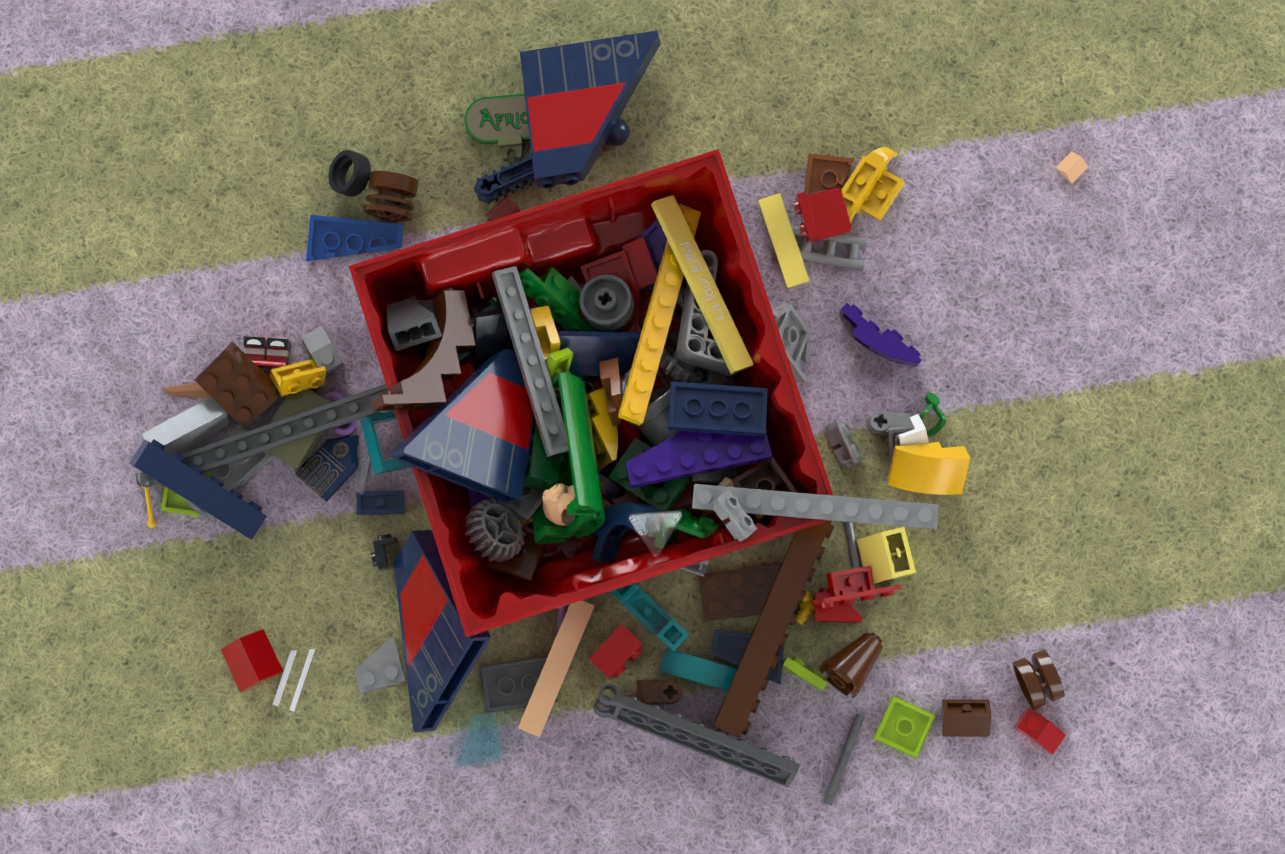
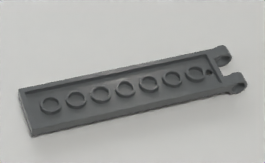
[593,683,800,787]

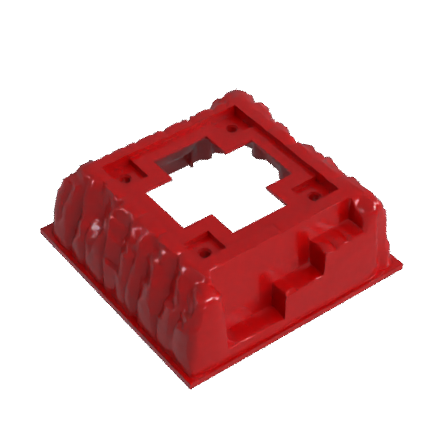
[349,149,834,638]

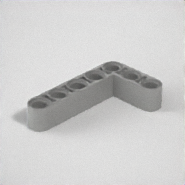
[677,250,740,376]

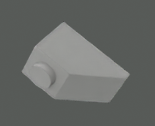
[301,326,345,377]

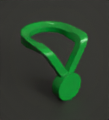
[919,393,947,436]

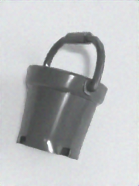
[621,369,681,447]

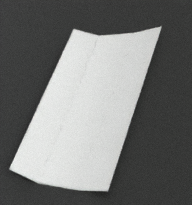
[272,649,315,712]

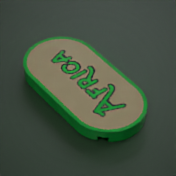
[464,94,530,144]

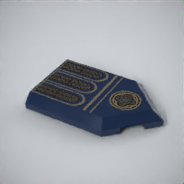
[295,435,359,502]

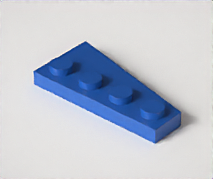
[306,215,404,261]

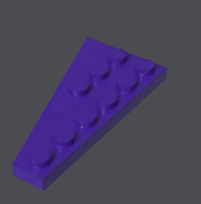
[625,431,772,488]

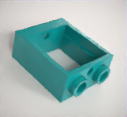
[360,411,412,475]

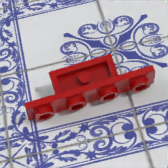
[811,566,902,609]

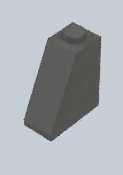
[387,298,442,351]

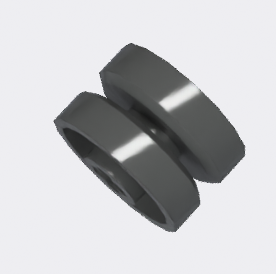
[580,275,635,332]

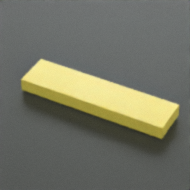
[758,193,810,289]

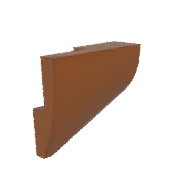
[599,358,623,426]

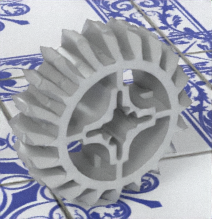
[464,498,526,563]

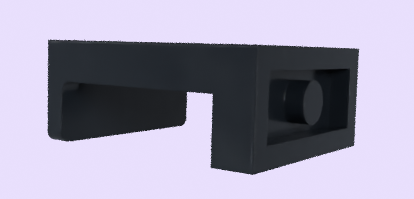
[467,307,531,360]

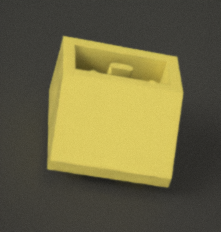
[856,527,916,584]

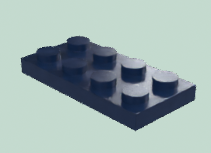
[668,381,768,437]

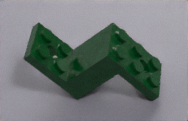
[599,438,693,515]

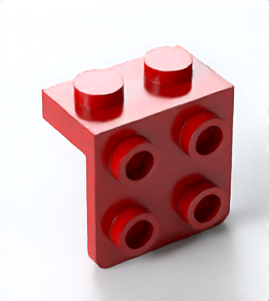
[793,188,852,244]

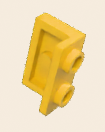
[270,359,327,396]

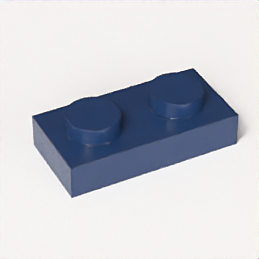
[356,490,405,516]

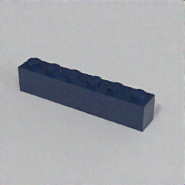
[129,439,267,540]

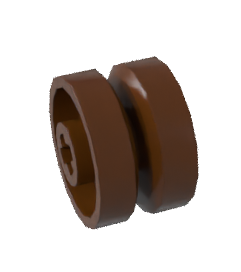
[1012,649,1065,710]

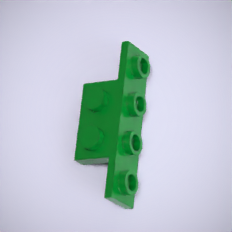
[518,267,593,332]

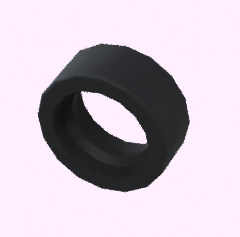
[328,150,371,197]

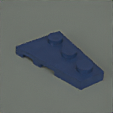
[712,630,784,685]

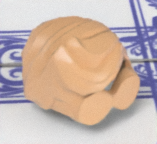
[542,483,577,526]

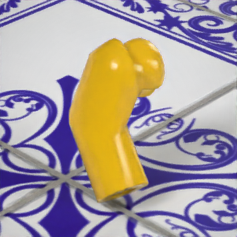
[795,589,814,626]

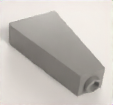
[141,397,229,455]

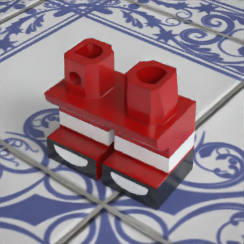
[243,336,291,380]

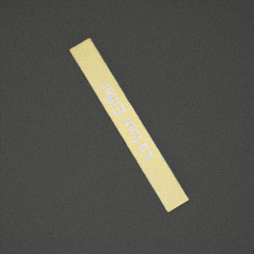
[651,195,754,374]

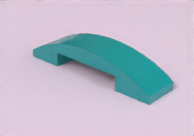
[610,583,690,652]
[659,649,737,691]

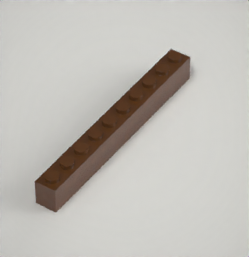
[712,521,834,738]

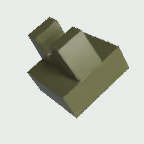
[498,134,525,161]

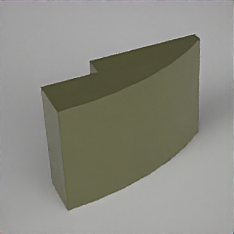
[268,389,332,469]

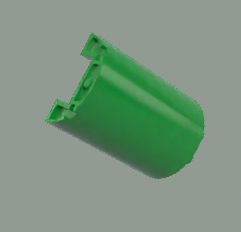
[532,371,605,544]

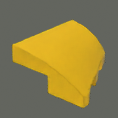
[531,305,560,364]

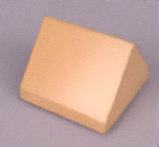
[1055,152,1088,184]

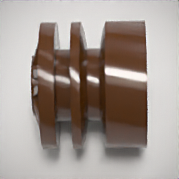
[364,171,419,222]

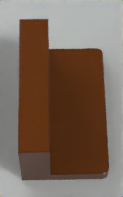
[942,699,991,737]

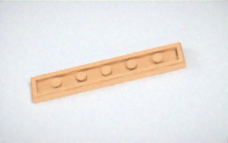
[518,600,595,738]

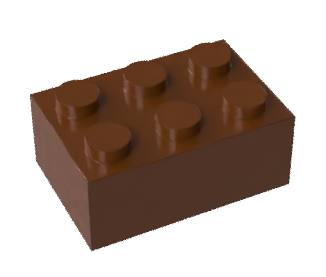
[194,342,280,429]

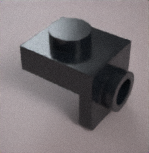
[371,534,398,571]

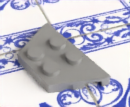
[773,303,810,382]

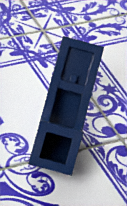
[591,502,661,563]

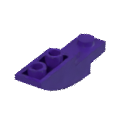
[839,303,922,367]

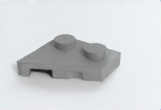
[354,637,406,694]

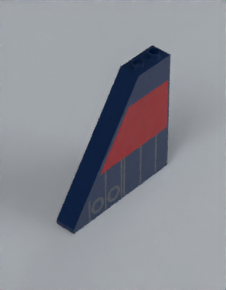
[520,30,660,189]
[390,349,535,504]
[394,530,491,733]

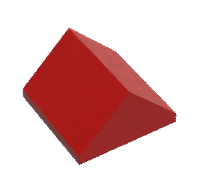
[221,629,284,692]

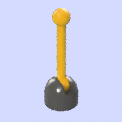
[135,472,156,528]

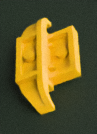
[842,147,905,223]

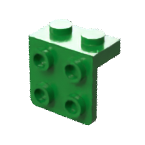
[653,508,719,548]

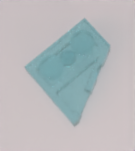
[457,712,503,767]

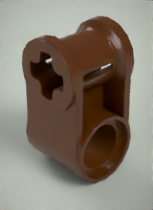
[636,680,682,705]

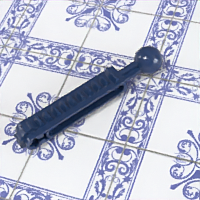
[474,118,630,204]

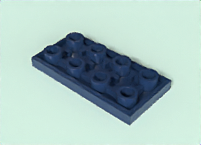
[558,331,641,376]

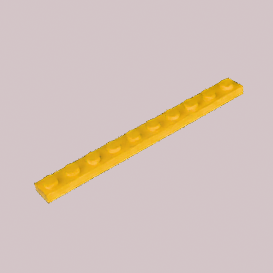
[618,204,701,426]

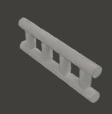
[771,226,868,270]

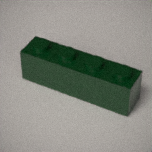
[524,395,565,491]

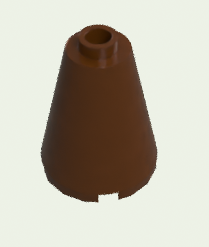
[819,633,883,698]

